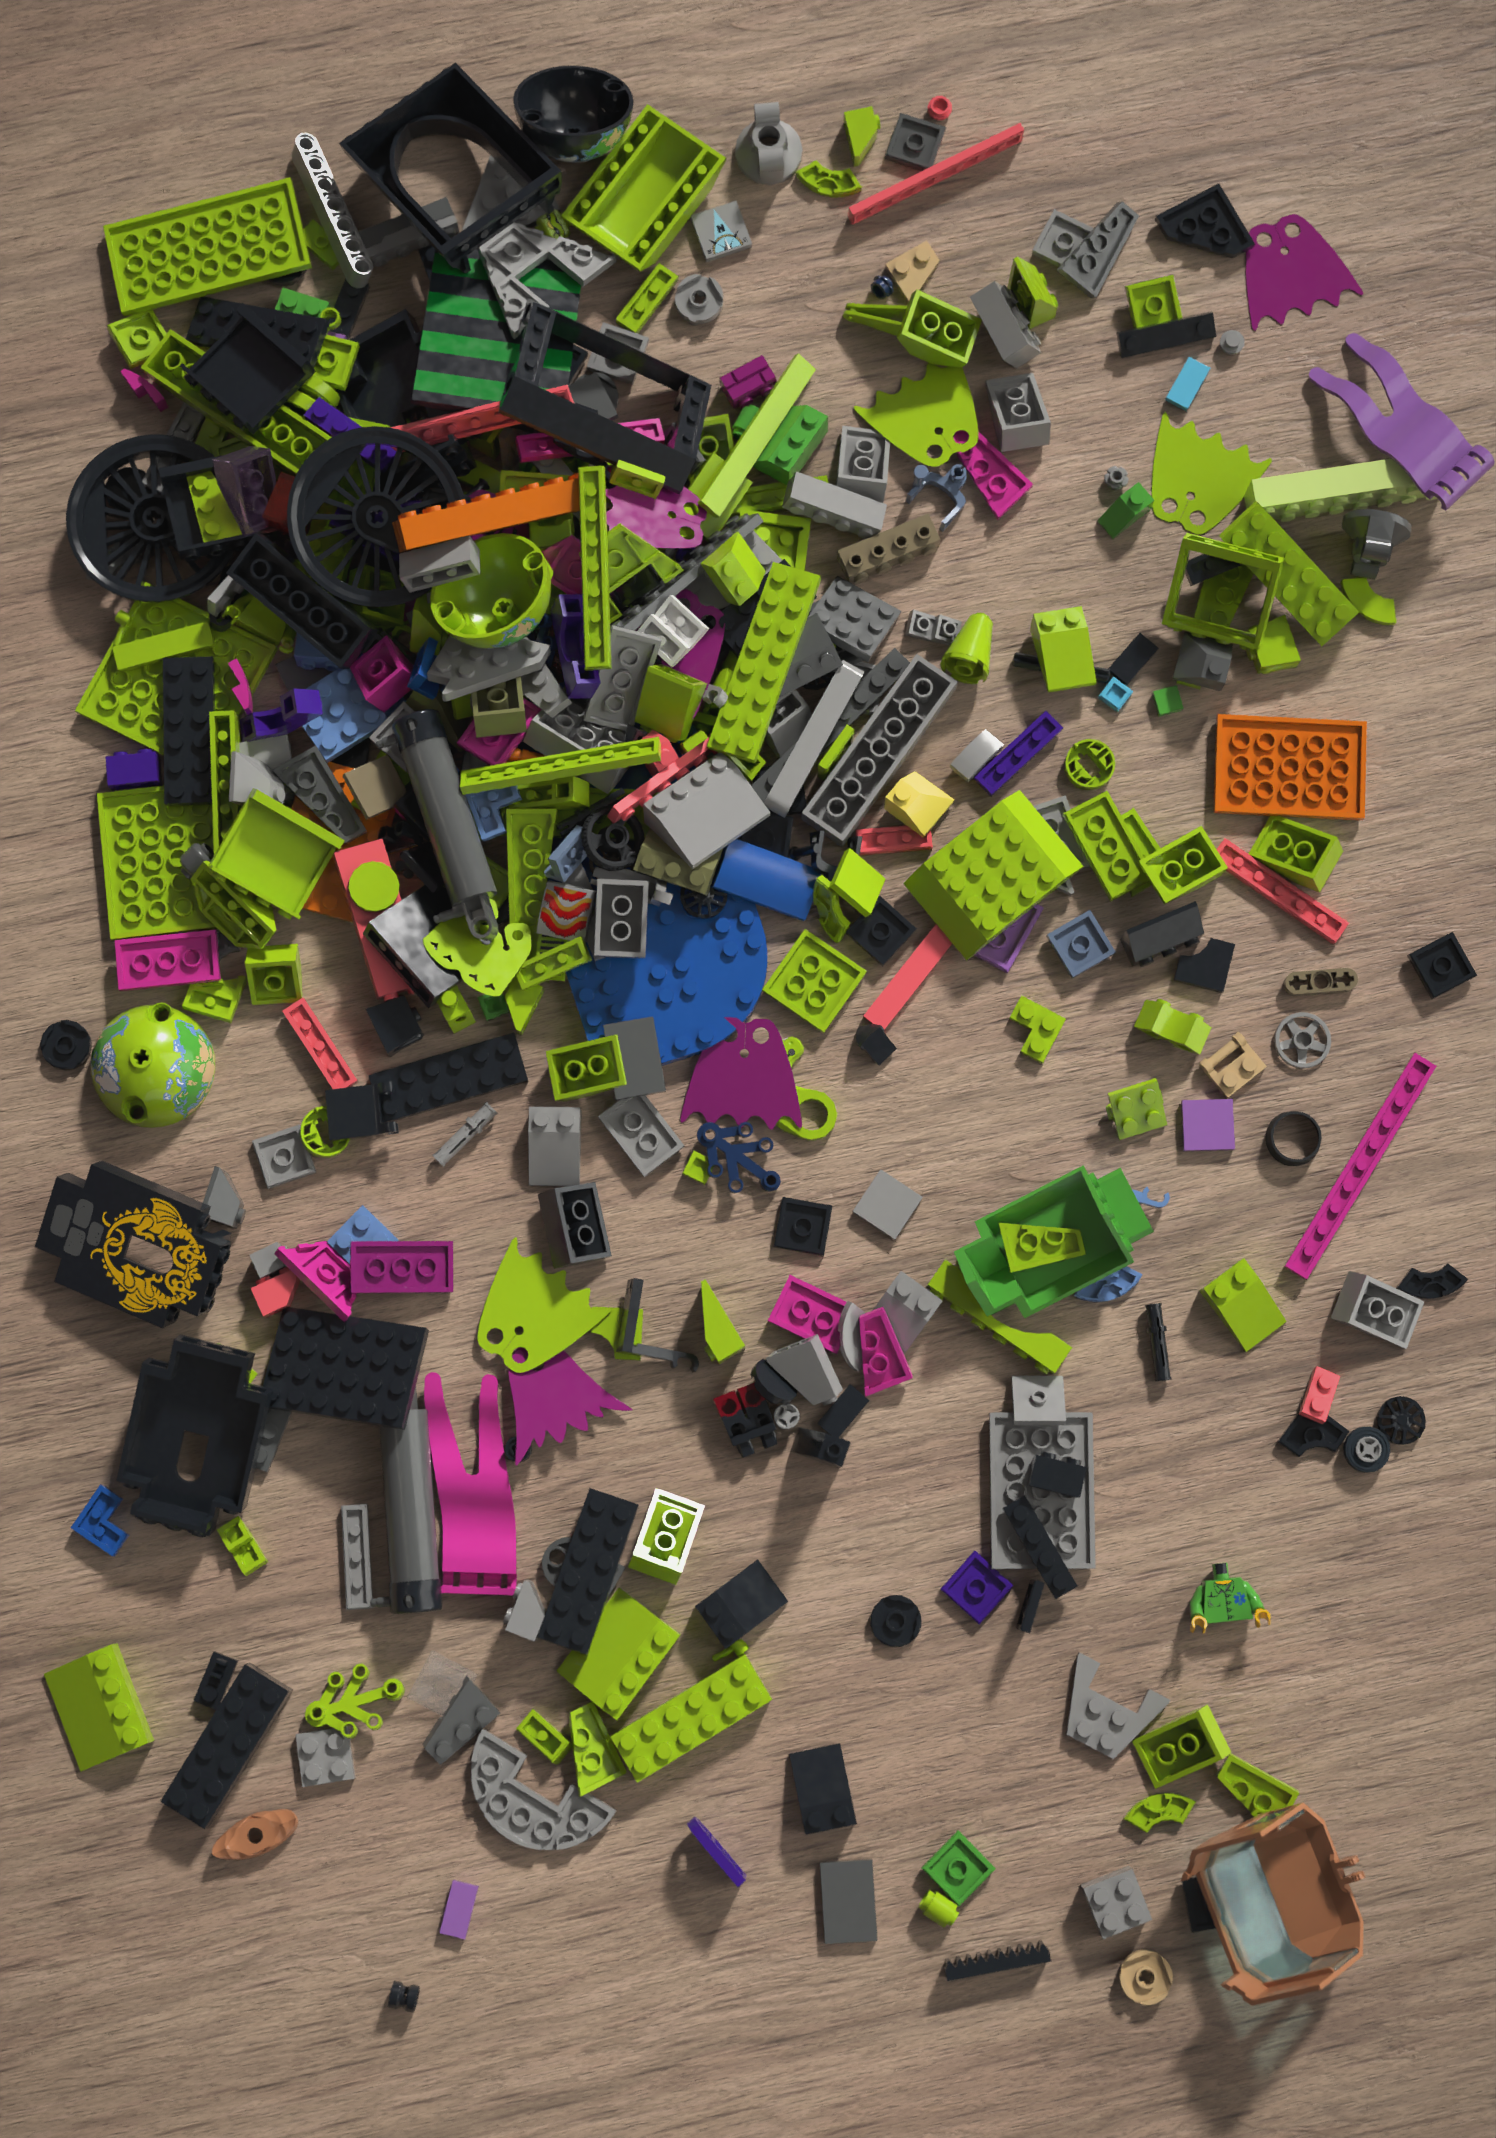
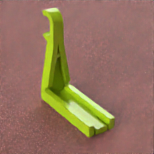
[740,510,811,571]

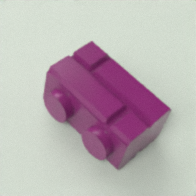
[719,355,777,409]

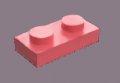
[1299,1366,1340,1424]

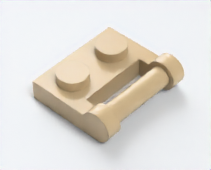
[1199,1032,1267,1099]

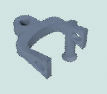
[906,464,967,532]

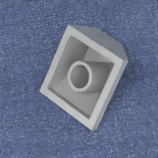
[229,751,285,806]

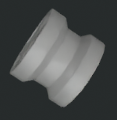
[774,1403,799,1429]

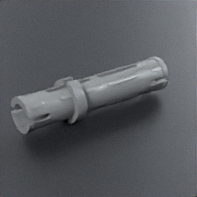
[432,1102,498,1167]

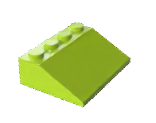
[557,1587,681,1720]
[44,1643,154,1772]

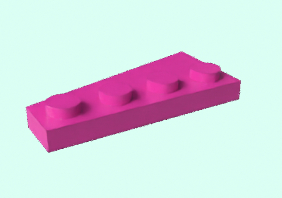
[953,430,1033,520]

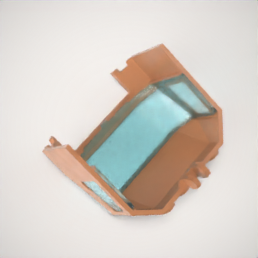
[1180,1803,1365,2006]

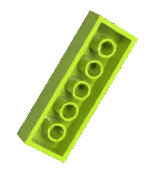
[1219,501,1359,646]
[611,1653,772,1783]

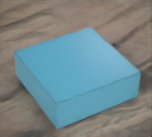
[1098,677,1133,713]

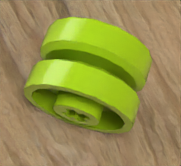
[283,375,340,418]

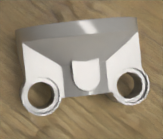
[735,102,802,185]

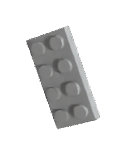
[583,625,661,731]

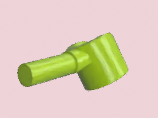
[113,610,133,646]
[712,1639,749,1662]

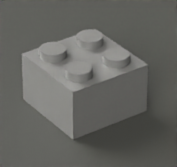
[1080,1866,1152,1939]

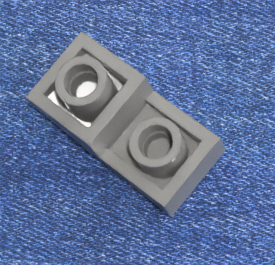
[905,609,962,645]
[950,729,1004,782]

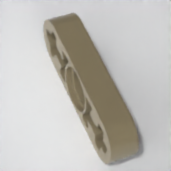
[1283,968,1358,996]

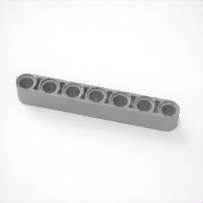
[291,133,373,288]
[764,660,864,818]

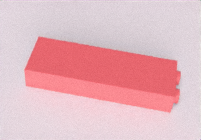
[333,839,415,1002]

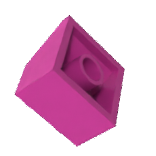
[350,635,413,712]

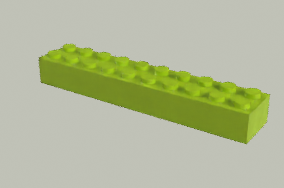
[141,329,358,500]

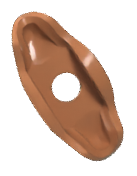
[212,1809,298,1860]

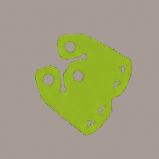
[423,899,531,996]

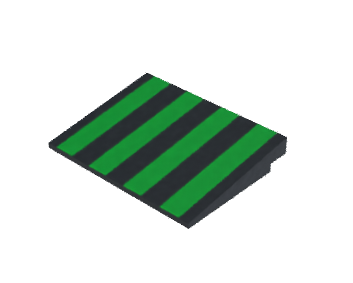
[411,250,581,433]

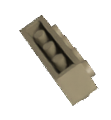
[837,513,940,584]

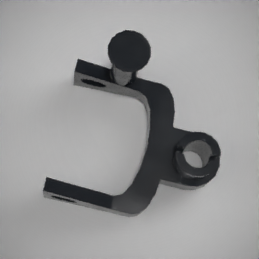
[789,830,862,882]

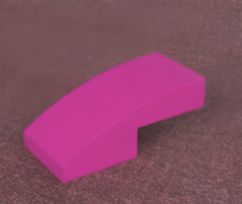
[120,369,169,412]
[228,658,253,715]

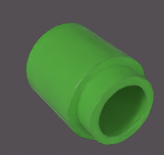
[732,405,759,440]

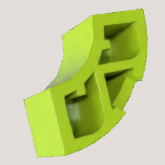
[1134,999,1212,1055]

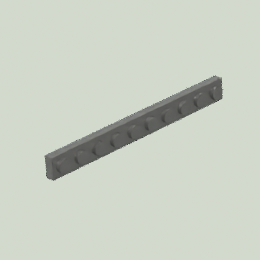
[751,648,910,803]

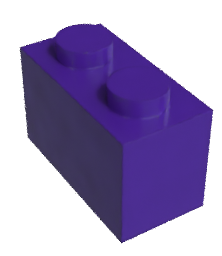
[105,749,162,791]

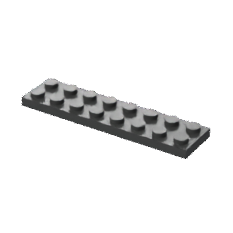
[610,513,763,631]

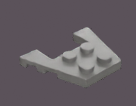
[1066,1652,1170,1759]

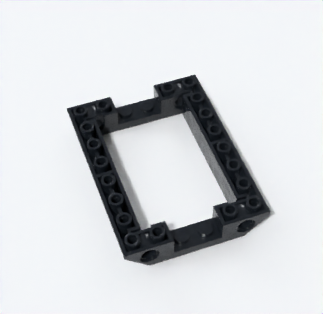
[498,298,712,494]

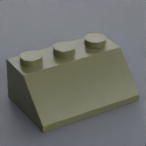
[633,829,724,896]

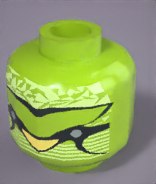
[534,209,572,239]

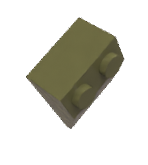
[471,676,527,738]

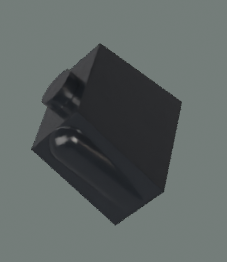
[366,995,424,1057]

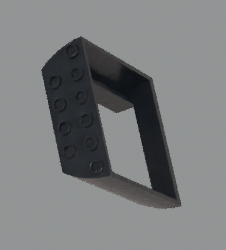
[339,62,562,273]

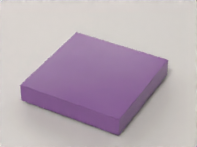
[1181,1099,1235,1151]

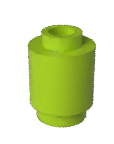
[918,1890,959,1928]

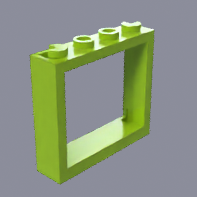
[1162,533,1284,650]

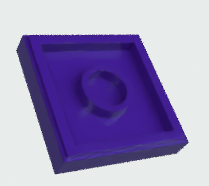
[940,1550,1014,1624]

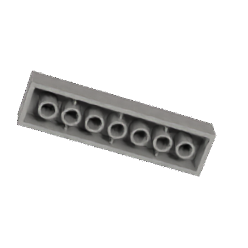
[801,654,958,847]

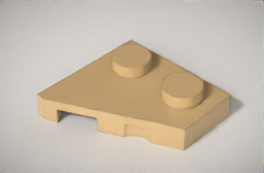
[885,241,939,304]

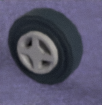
[1343,1426,1390,1473]

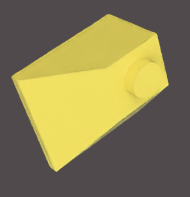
[884,772,954,838]

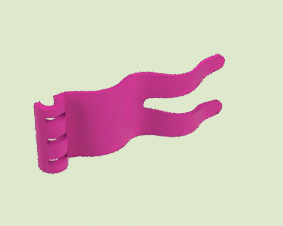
[424,1372,517,1596]

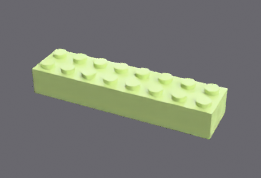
[1244,459,1446,522]

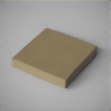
[343,754,407,820]

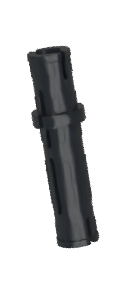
[555,788,627,838]
[1145,1303,1172,1381]

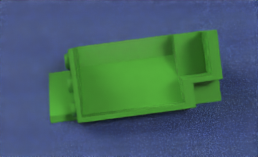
[954,1165,1154,1318]

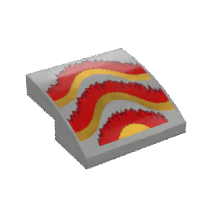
[536,880,597,943]

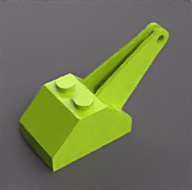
[843,289,982,368]

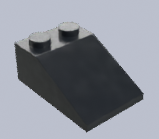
[695,1559,788,1649]
[789,1743,857,1835]

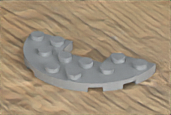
[471,1728,617,1850]

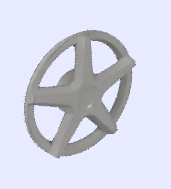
[1274,1012,1331,1069]

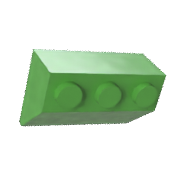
[753,405,828,485]

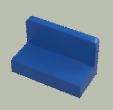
[407,637,440,700]

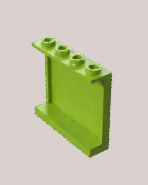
[208,788,345,920]

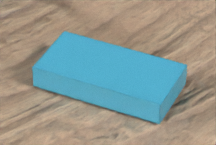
[1165,357,1210,412]

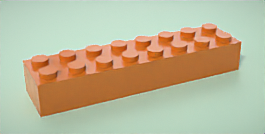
[392,473,580,552]

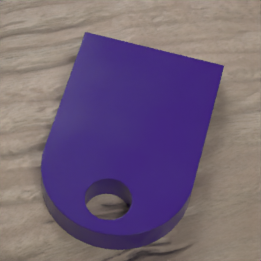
[686,1816,746,1887]

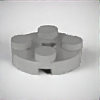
[675,274,723,325]

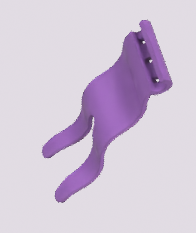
[1309,333,1495,511]

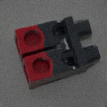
[713,1382,777,1458]

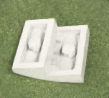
[637,595,709,667]

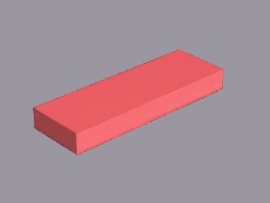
[856,825,933,856]

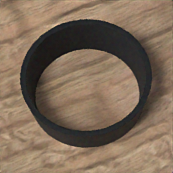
[1265,1111,1322,1166]

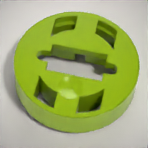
[1064,739,1115,790]
[300,1106,350,1158]

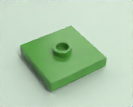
[921,1830,996,1906]

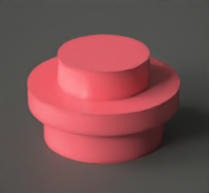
[928,96,952,121]

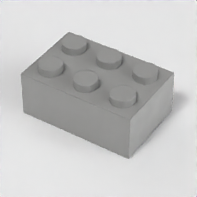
[970,281,1042,368]
[594,879,649,959]

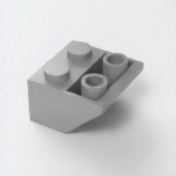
[765,689,812,758]
[503,1580,546,1642]

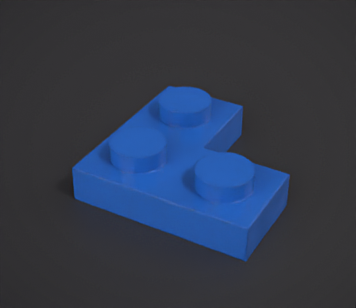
[71,1484,129,1557]

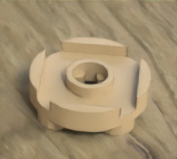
[1119,1949,1173,2005]

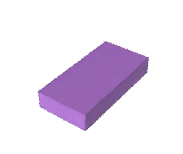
[440,1880,479,1939]

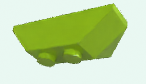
[191,861,276,949]

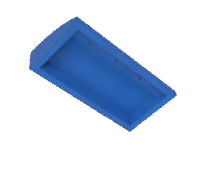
[712,839,821,921]

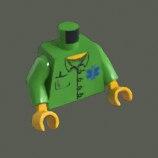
[1190,1563,1271,1634]

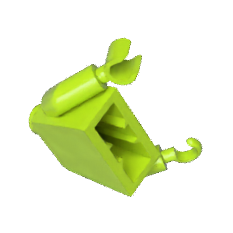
[222,593,296,654]

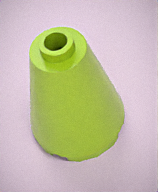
[940,613,993,684]

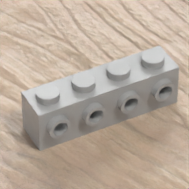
[782,471,887,539]

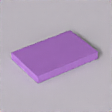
[974,904,1044,973]

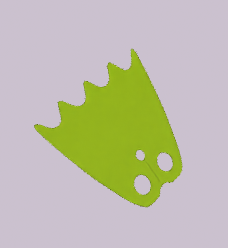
[854,363,978,467]
[1152,412,1272,535]
[477,1237,612,1373]

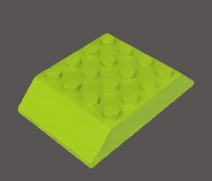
[561,104,726,272]
[903,790,1084,961]

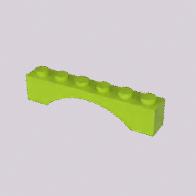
[927,1259,1072,1375]

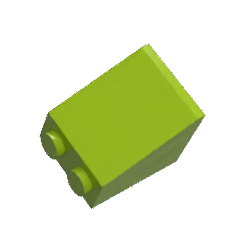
[634,664,707,743]

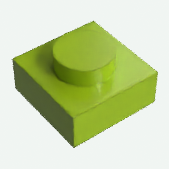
[682,1151,714,1185]

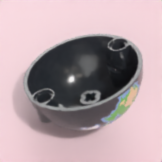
[513,65,634,162]

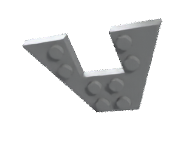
[479,222,617,339]

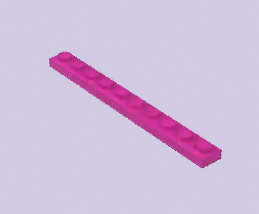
[1283,1053,1436,1280]

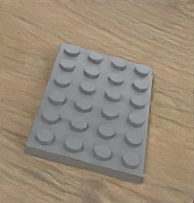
[989,1412,1096,1569]

